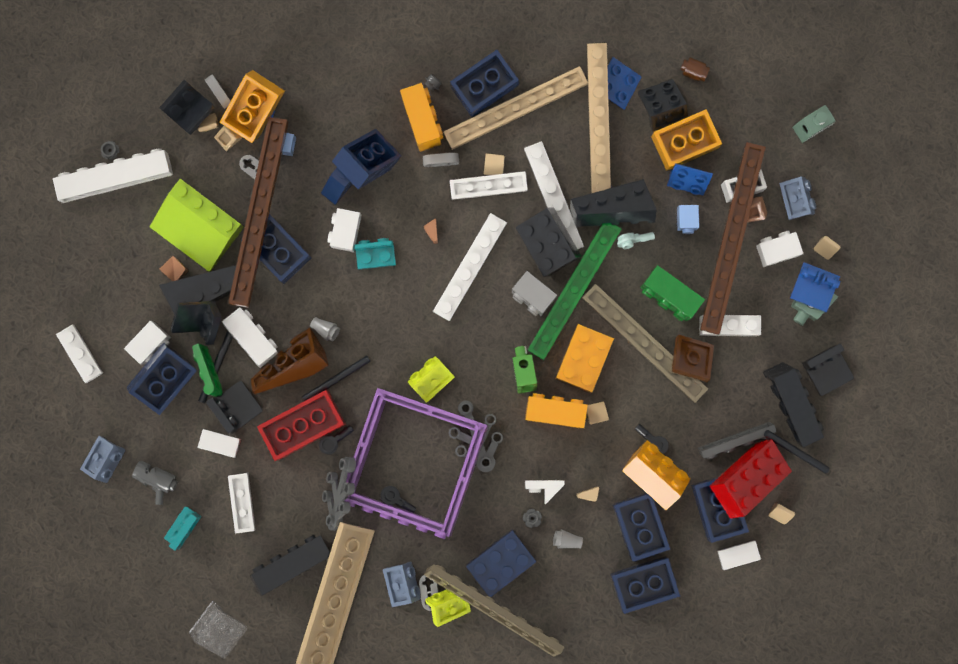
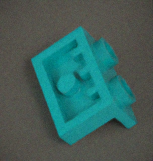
[354,238,396,270]
[164,507,202,551]

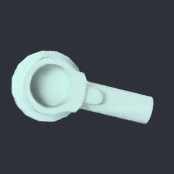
[617,232,655,249]

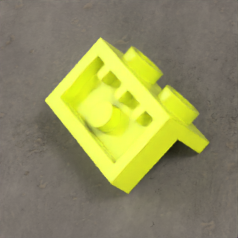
[408,356,454,403]
[425,589,471,627]

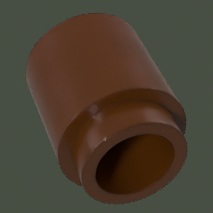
[680,57,710,82]

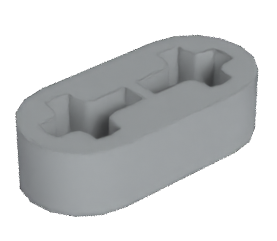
[204,74,231,109]
[423,153,459,167]
[239,155,259,180]
[419,575,438,611]

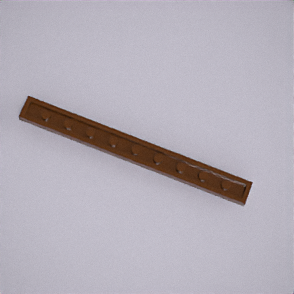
[228,117,289,308]
[700,142,766,335]

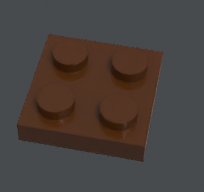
[672,335,714,382]

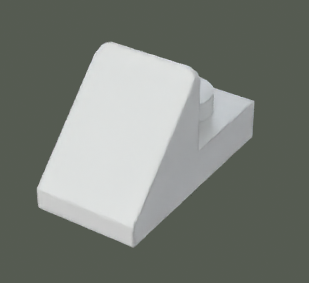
[525,480,564,504]

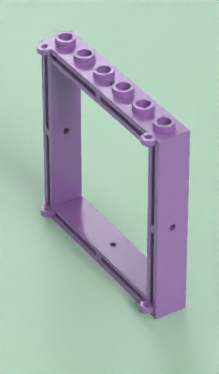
[344,388,488,539]

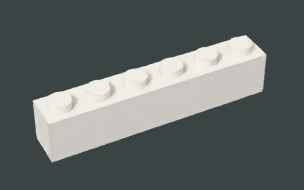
[53,149,173,203]

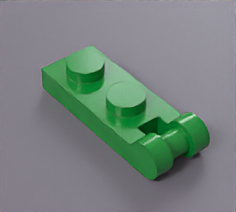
[192,343,223,397]

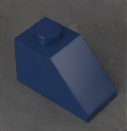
[321,167,353,205]

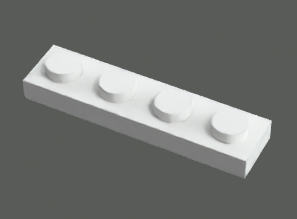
[450,171,527,200]

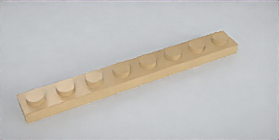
[587,43,611,193]
[444,66,588,150]

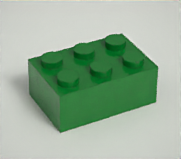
[640,265,705,321]

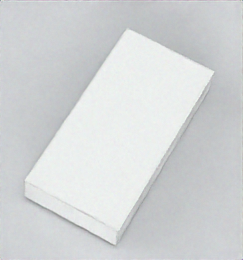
[198,429,241,458]
[717,540,761,570]

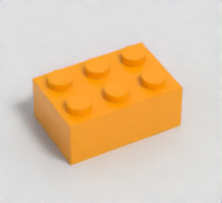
[220,70,285,143]
[400,83,443,152]
[651,109,722,171]
[555,324,614,393]
[525,393,587,428]
[622,440,690,510]

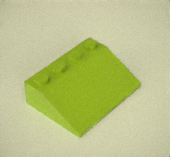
[150,179,244,272]

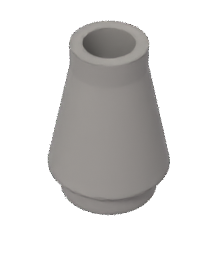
[310,317,340,341]
[553,529,583,549]

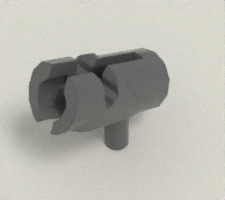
[132,461,178,505]

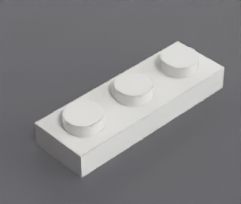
[56,324,103,383]
[228,473,256,534]

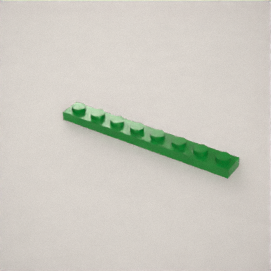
[527,223,622,360]

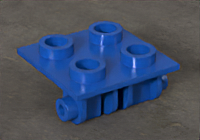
[607,57,641,110]
[667,163,713,195]
[790,263,840,312]

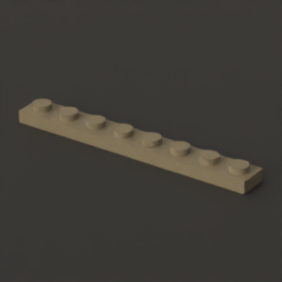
[582,284,708,403]
[424,564,564,657]

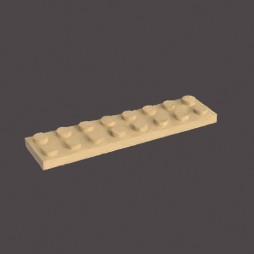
[296,522,374,664]

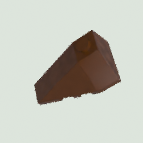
[251,328,328,394]

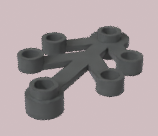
[449,401,503,472]
[322,457,356,531]

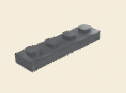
[698,422,777,459]

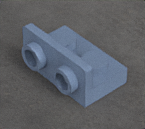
[779,177,816,220]
[80,436,125,483]
[383,562,420,607]

